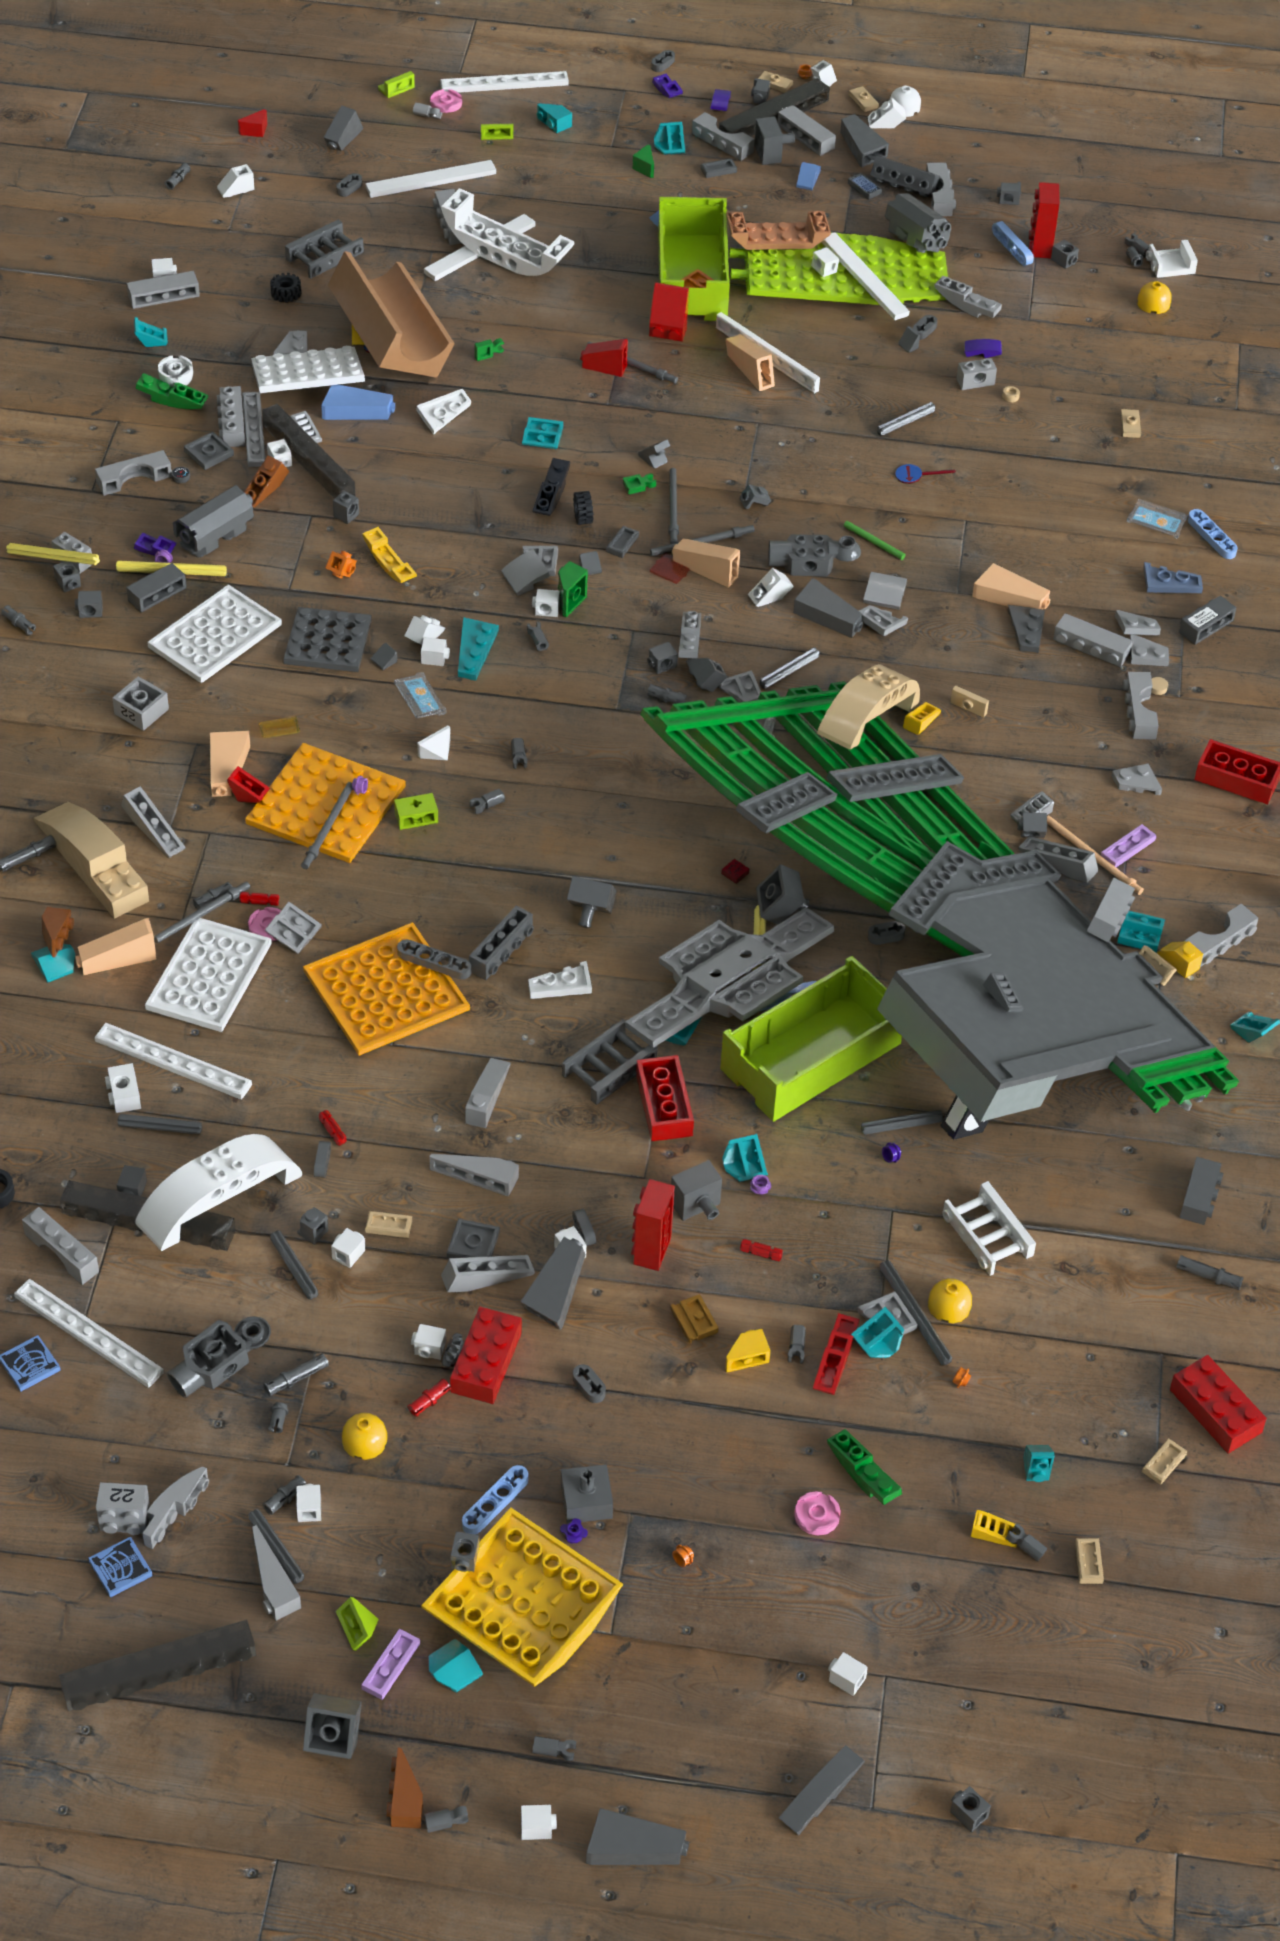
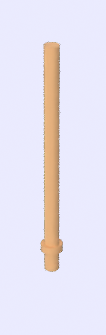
[1047,816,1144,895]

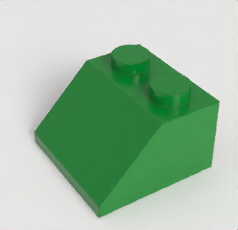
[558,561,588,618]

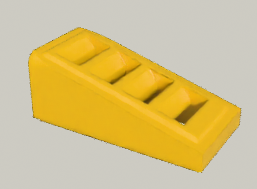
[903,702,941,735]
[971,1510,1017,1548]

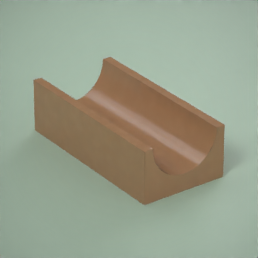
[328,251,455,378]

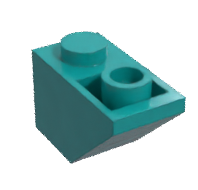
[537,103,572,133]
[1023,1445,1055,1482]

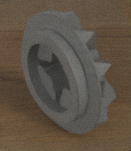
[442,1333,464,1368]

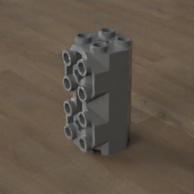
[885,193,951,253]
[173,485,254,557]

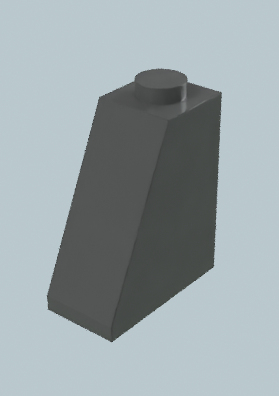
[324,105,363,151]

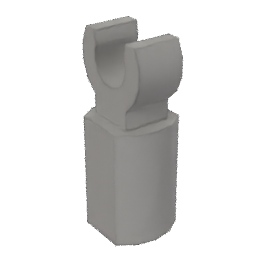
[413,103,442,119]

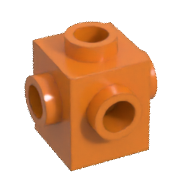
[325,551,357,579]

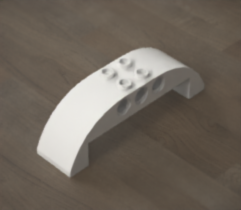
[441,188,574,276]
[135,1134,302,1251]

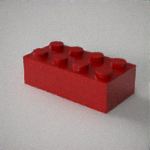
[1028,182,1060,259]
[1194,739,1280,805]
[636,1055,694,1142]
[631,1179,675,1271]
[450,1306,522,1404]
[1170,1355,1267,1454]

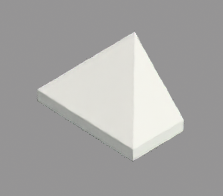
[417,725,451,760]

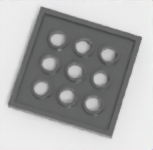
[284,607,372,672]

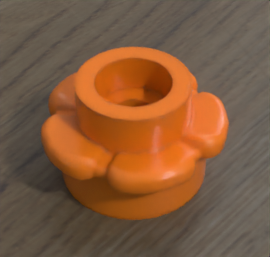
[797,64,812,79]
[952,1367,971,1388]
[672,1545,694,1567]

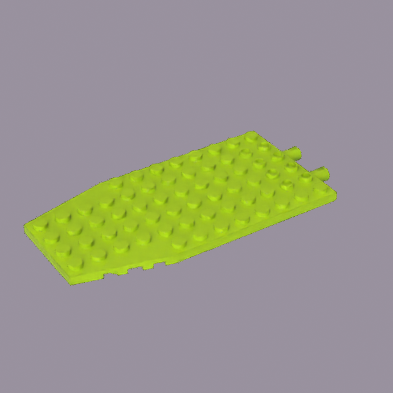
[729,233,948,305]

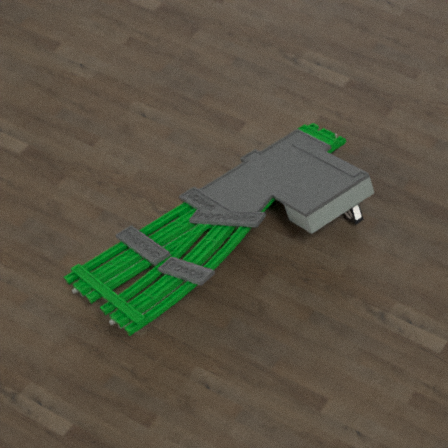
[640,681,1239,1140]

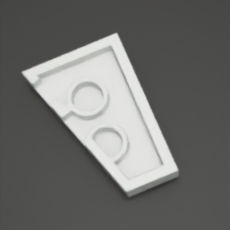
[416,389,471,435]
[528,961,592,999]

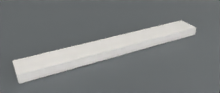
[440,71,569,92]
[366,160,496,198]
[424,214,535,281]
[822,233,910,320]
[716,312,820,394]
[95,1023,252,1100]
[14,1279,164,1388]

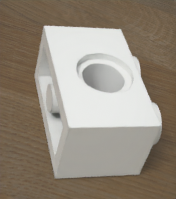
[105,1063,141,1113]

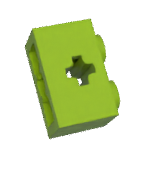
[394,793,438,830]

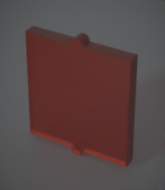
[650,553,690,584]

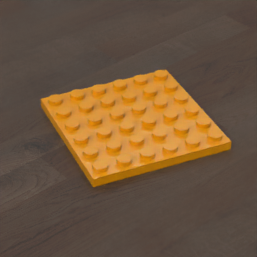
[245,743,406,863]
[303,922,470,1056]

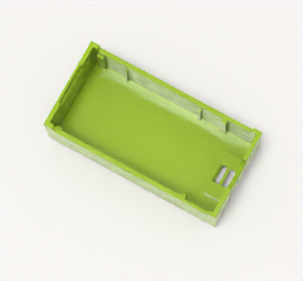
[658,197,730,321]
[720,956,902,1122]

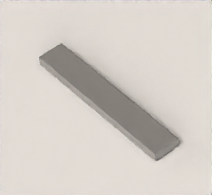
[242,392,265,467]

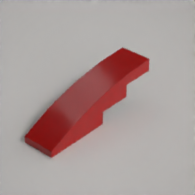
[813,1313,860,1395]

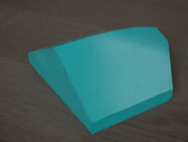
[654,122,685,155]
[134,317,168,347]
[31,944,75,983]
[1230,1012,1280,1043]
[722,1134,768,1182]
[851,1307,905,1358]
[429,1639,483,1693]

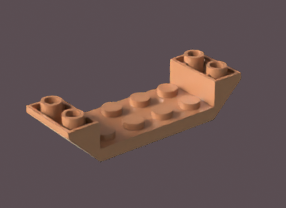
[726,211,831,250]

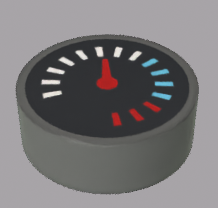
[172,467,190,483]

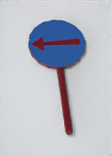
[895,464,956,484]

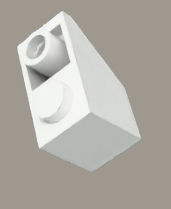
[868,98,906,128]
[217,164,254,198]
[748,568,794,607]
[405,615,445,644]

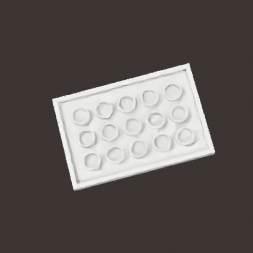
[251,346,365,393]
[148,584,282,683]
[145,918,272,1032]

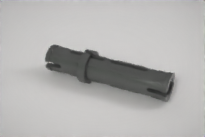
[0,835,56,872]
[1176,1255,1244,1290]
[263,1354,329,1397]

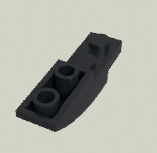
[532,458,570,516]

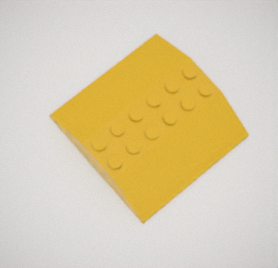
[422,1507,623,1687]

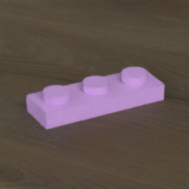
[1101,824,1156,867]
[362,1629,420,1700]

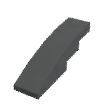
[779,1745,865,1835]

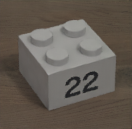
[112,676,169,731]
[96,1482,150,1535]

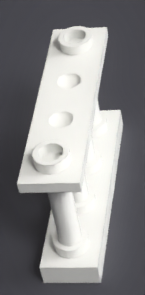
[942,1181,1036,1276]

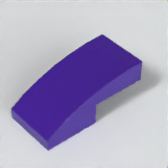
[652,73,683,98]
[711,89,731,111]
[965,339,1002,358]
[134,532,176,556]

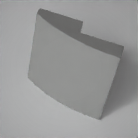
[501,549,550,596]
[863,572,907,610]
[265,902,322,954]

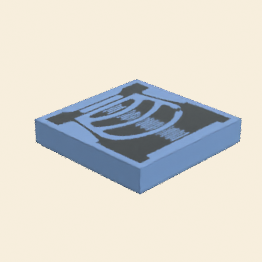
[0,1335,61,1392]
[88,1537,153,1598]

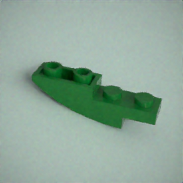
[135,373,209,409]
[827,1429,902,1505]

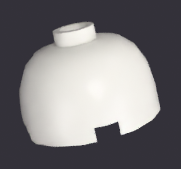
[890,86,921,117]
[158,356,193,387]

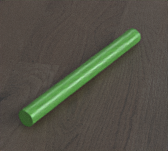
[844,521,906,560]

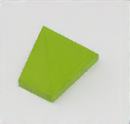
[481,124,513,140]
[336,1597,379,1651]

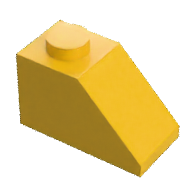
[1157,941,1203,978]
[725,1329,770,1373]

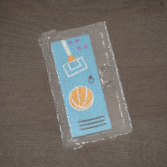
[1127,499,1188,539]
[394,672,447,718]

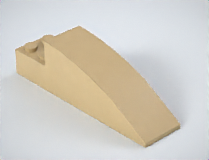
[34,802,149,919]

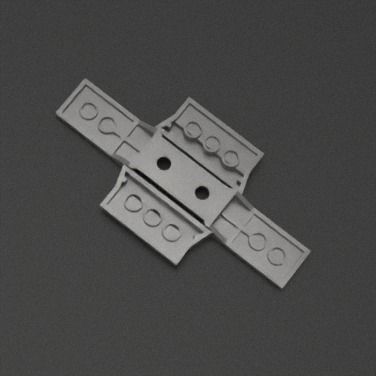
[625,907,834,1048]

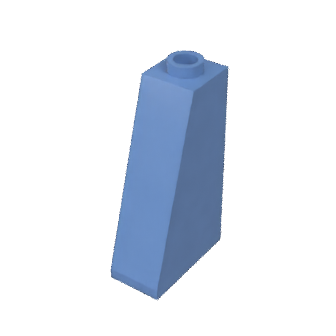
[321,384,395,420]

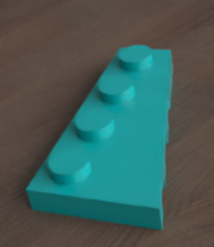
[458,617,499,681]

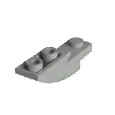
[935,276,1002,318]
[679,611,702,658]
[143,1467,209,1549]

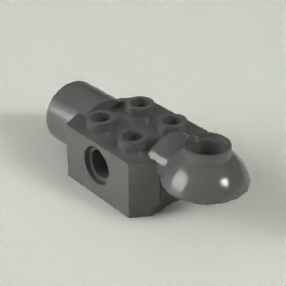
[768,534,861,576]
[167,1316,271,1398]

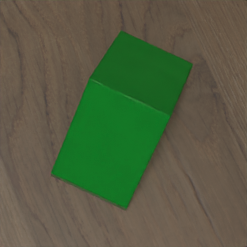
[632,145,654,178]

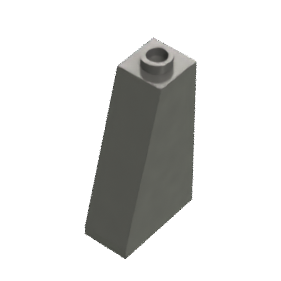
[840,114,889,167]
[793,578,863,638]
[521,1237,586,1330]
[586,1808,690,1865]

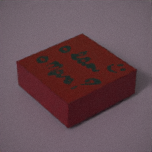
[721,858,750,884]

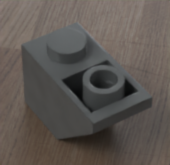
[686,658,728,692]

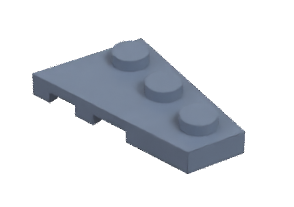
[1143,562,1203,593]

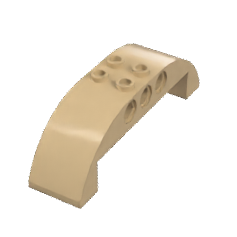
[817,664,920,750]

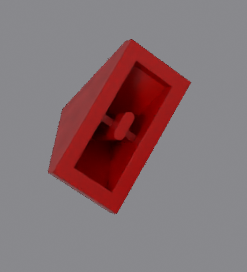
[238,109,268,137]
[227,766,270,803]

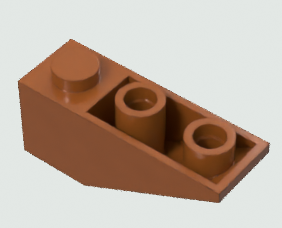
[244,455,289,508]
[42,907,74,957]
[386,1748,423,1829]

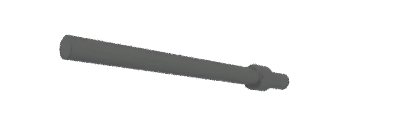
[586,341,678,384]
[668,468,679,544]
[650,525,755,556]
[301,782,353,870]
[154,881,250,943]

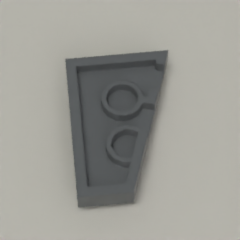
[1007,605,1045,653]

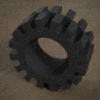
[270,273,302,303]
[573,491,594,525]

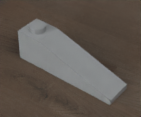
[121,786,186,858]
[1018,836,1098,883]
[465,1058,511,1128]
[429,1154,519,1197]
[441,1255,535,1292]
[252,1525,301,1621]

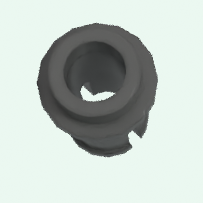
[1126,247,1143,267]
[268,1402,289,1433]

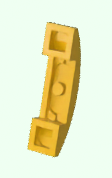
[362,527,417,583]

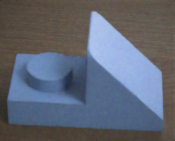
[796,162,821,190]

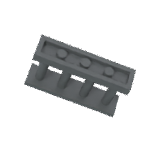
[285,219,364,279]
[562,1019,658,1105]

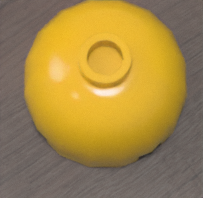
[1137,281,1171,314]
[928,1278,972,1323]
[342,1413,387,1460]

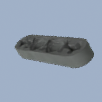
[397,939,471,979]

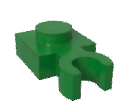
[474,338,504,361]
[623,473,656,494]

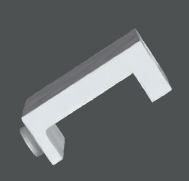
[1146,240,1198,278]

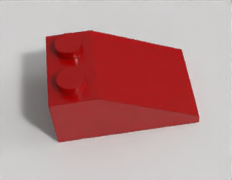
[649,282,689,342]

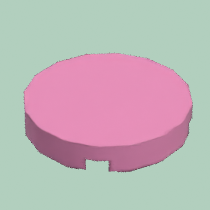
[430,89,462,113]
[248,907,282,941]
[794,1491,841,1536]

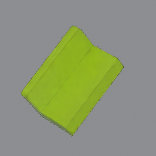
[378,71,415,98]

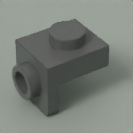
[740,484,771,509]

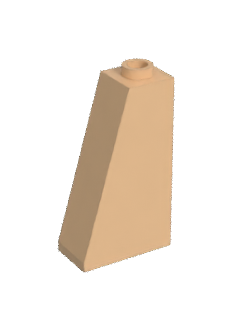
[726,334,775,391]
[672,538,740,588]
[972,563,1050,610]
[210,731,250,797]
[75,918,156,975]

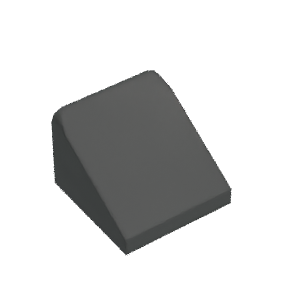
[899,326,920,353]
[579,551,602,575]
[371,643,397,670]

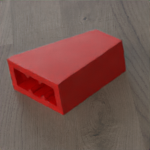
[580,339,628,377]

